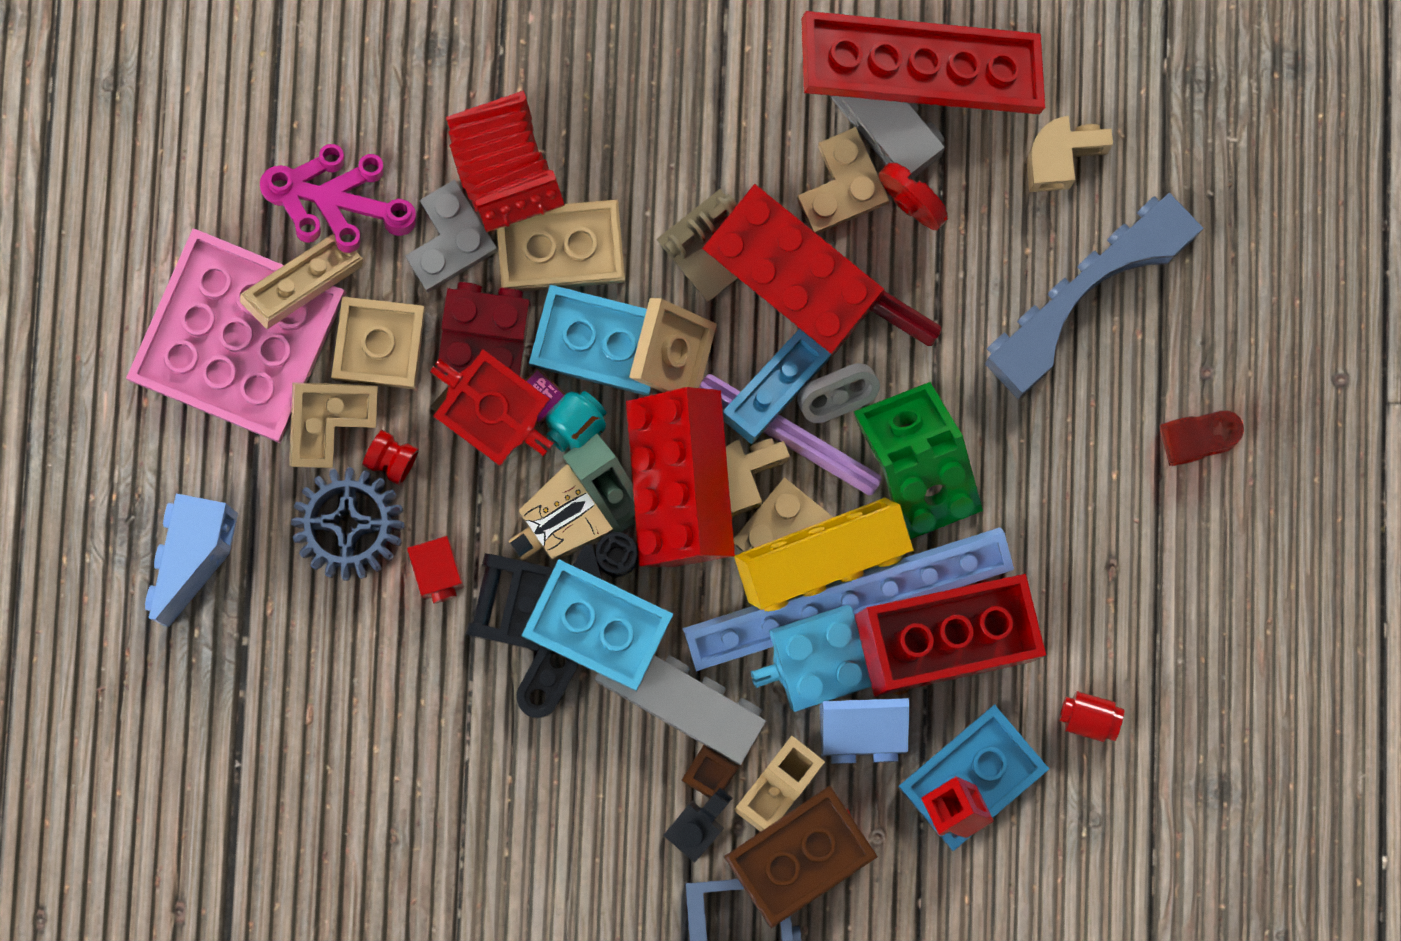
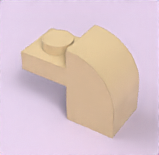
[1027,116,1113,192]
[726,438,790,517]
[734,736,825,832]

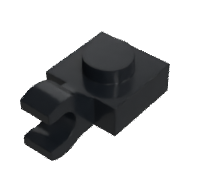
[663,787,733,863]

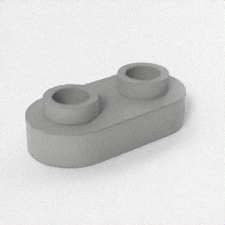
[797,363,880,423]

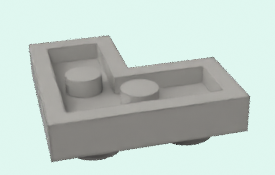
[405,179,498,293]

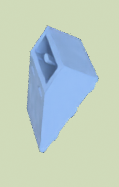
[145,493,238,627]

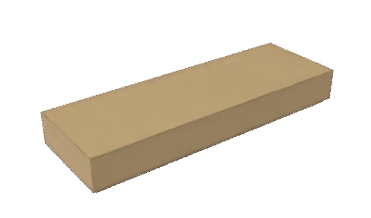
[240,233,363,329]

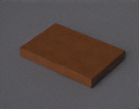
[724,786,878,929]

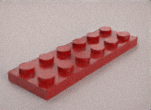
[801,11,1046,115]

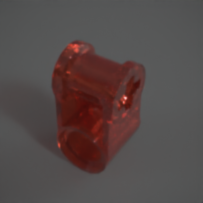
[1159,410,1244,466]

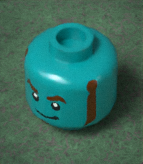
[545,391,607,452]

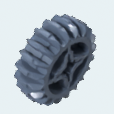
[291,467,405,581]

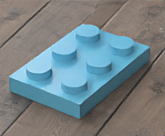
[529,285,652,396]
[521,559,673,692]

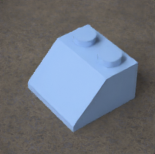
[819,698,909,764]

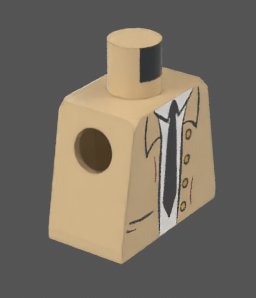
[508,464,614,562]

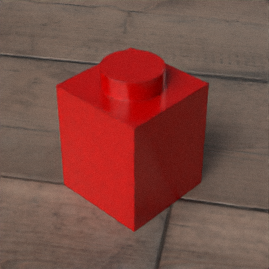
[407,536,464,604]

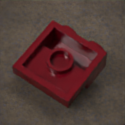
[437,282,531,376]

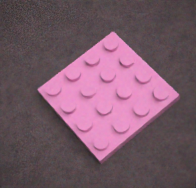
[126,228,346,444]

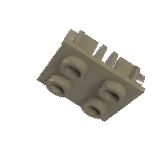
[656,189,738,302]

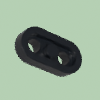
[516,646,579,718]

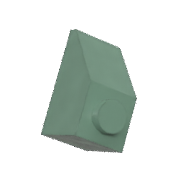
[563,433,636,532]

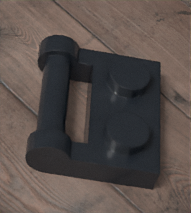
[465,553,554,651]

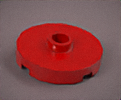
[878,162,948,231]

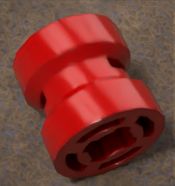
[362,430,419,486]

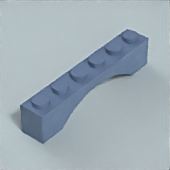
[985,192,1203,400]

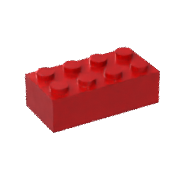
[702,184,886,356]
[626,387,735,567]
[854,574,1046,697]

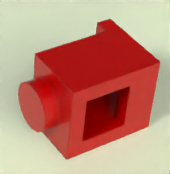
[921,776,994,838]

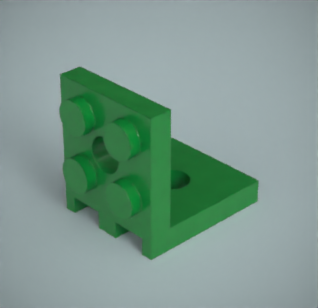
[854,382,983,540]

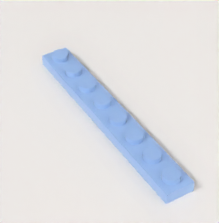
[683,527,1014,671]

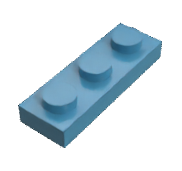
[723,328,831,444]

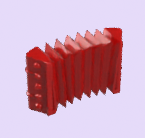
[446,90,565,233]

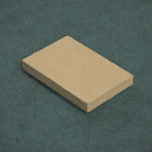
[497,200,625,291]

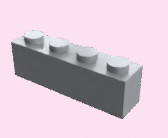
[802,56,945,179]
[595,655,766,766]

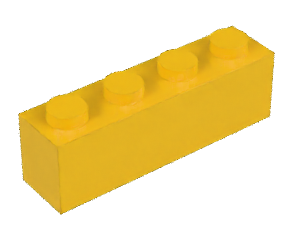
[734,498,914,612]

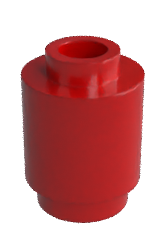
[1059,691,1124,742]

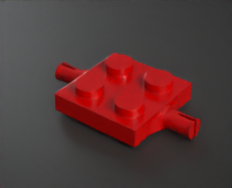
[430,349,554,466]

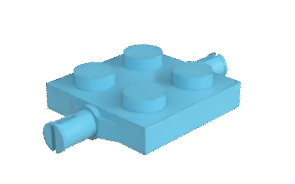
[750,605,872,712]

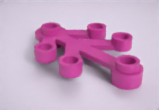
[260,144,416,253]

